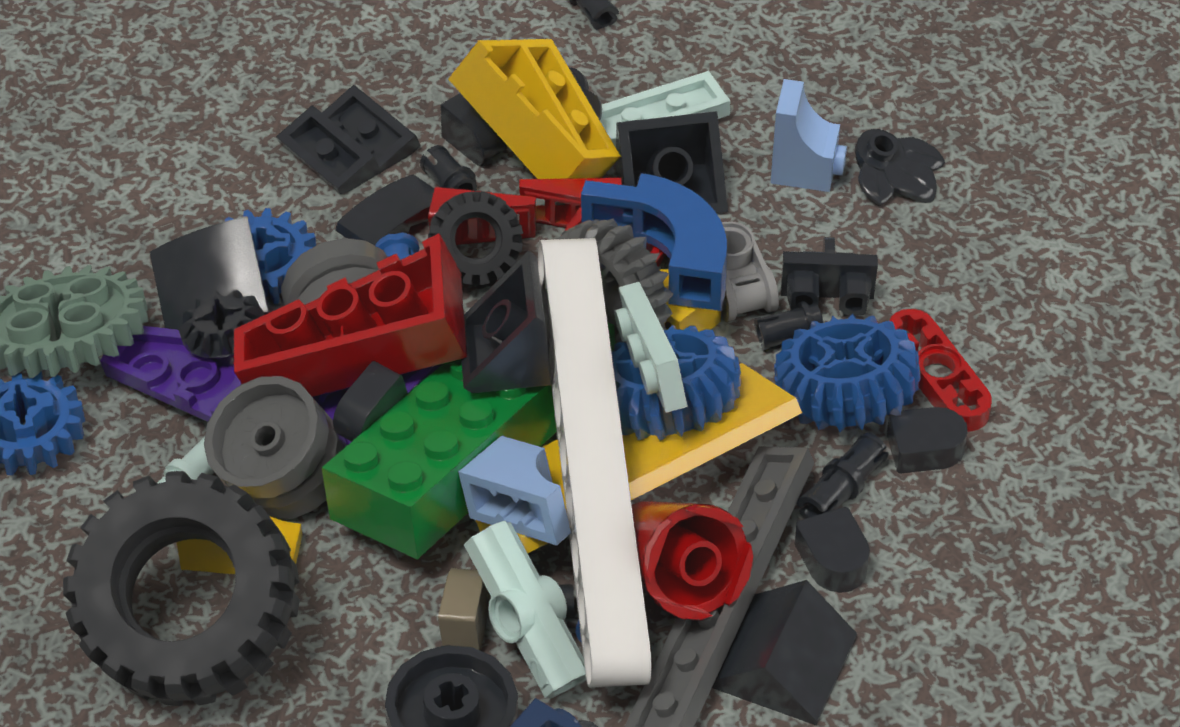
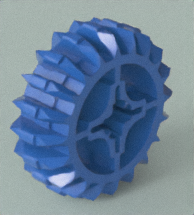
[774,314,921,432]
[611,325,741,440]

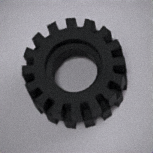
[428,191,523,285]

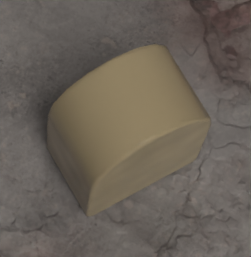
[438,568,491,651]

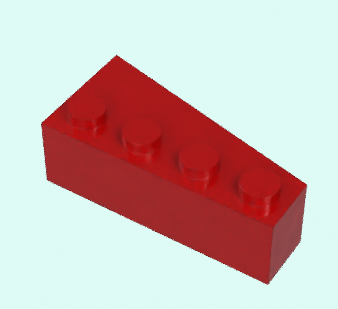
[234,233,467,397]

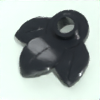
[855,129,945,206]

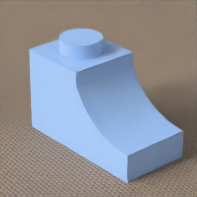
[771,79,847,192]
[458,436,571,545]

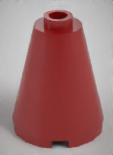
[631,501,753,620]

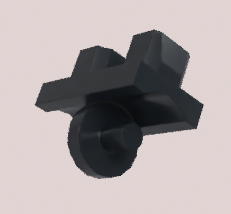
[781,237,878,315]

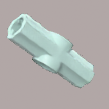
[464,520,586,699]

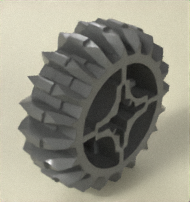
[556,219,674,343]

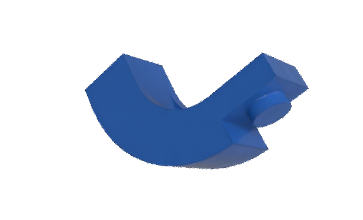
[581,173,727,311]

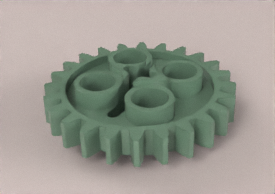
[0,265,149,378]

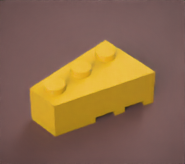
[448,39,621,179]

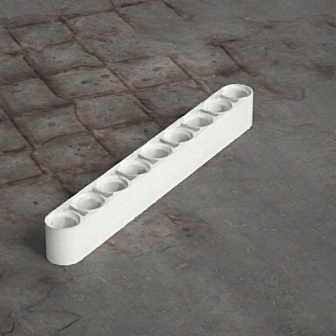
[538,238,651,688]

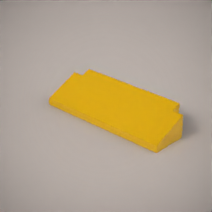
[475,363,802,553]

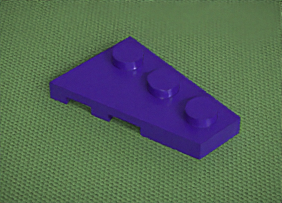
[100,326,242,422]

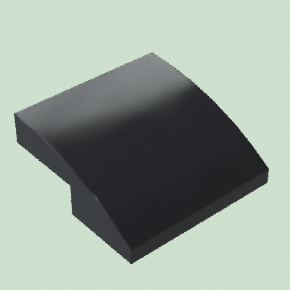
[276,85,421,194]
[149,216,269,331]

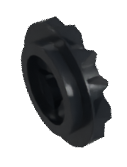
[178,289,264,358]

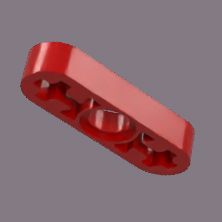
[889,309,992,432]

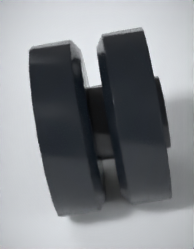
[385,645,518,727]

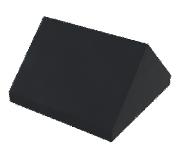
[616,111,728,213]
[461,251,551,393]
[712,580,857,725]

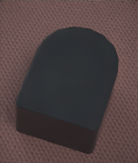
[440,93,508,166]
[333,361,408,442]
[887,407,968,474]
[794,507,870,593]

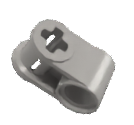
[721,221,779,322]

